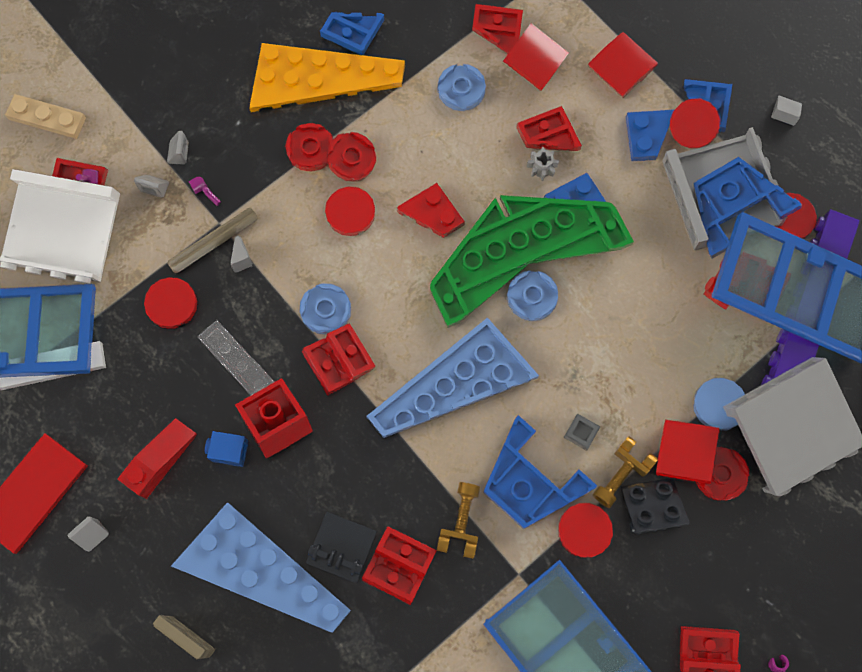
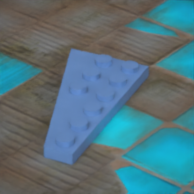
[367,318,539,438]
[172,502,351,633]

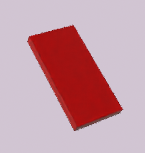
[0,433,88,554]

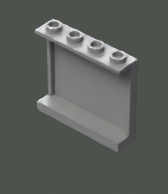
[662,127,788,251]
[723,357,862,496]

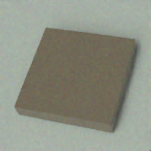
[153,615,216,659]

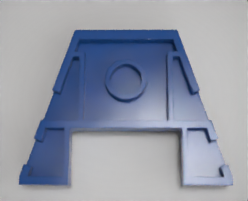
[694,157,802,259]
[483,415,597,529]

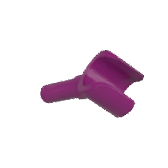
[76,169,98,185]
[189,177,221,206]
[768,655,789,672]

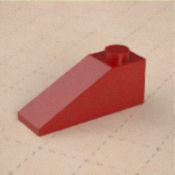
[117,418,197,499]

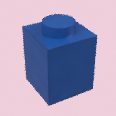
[205,431,249,467]

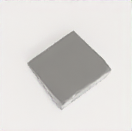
[771,96,802,126]
[167,131,189,164]
[134,175,169,198]
[231,235,252,273]
[68,516,109,552]

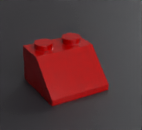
[235,378,313,459]

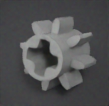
[527,147,559,181]

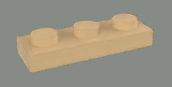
[5,94,86,139]

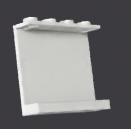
[0,169,120,284]

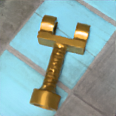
[592,436,658,508]
[437,482,480,559]

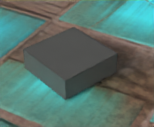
[564,414,600,451]

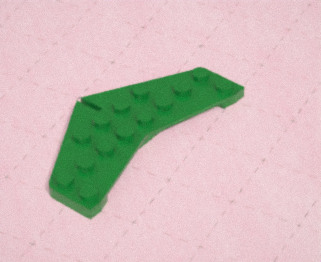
[430,195,634,328]

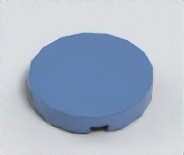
[438,64,486,111]
[507,270,558,321]
[300,284,351,335]
[693,378,745,431]

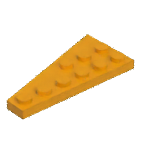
[249,43,405,112]

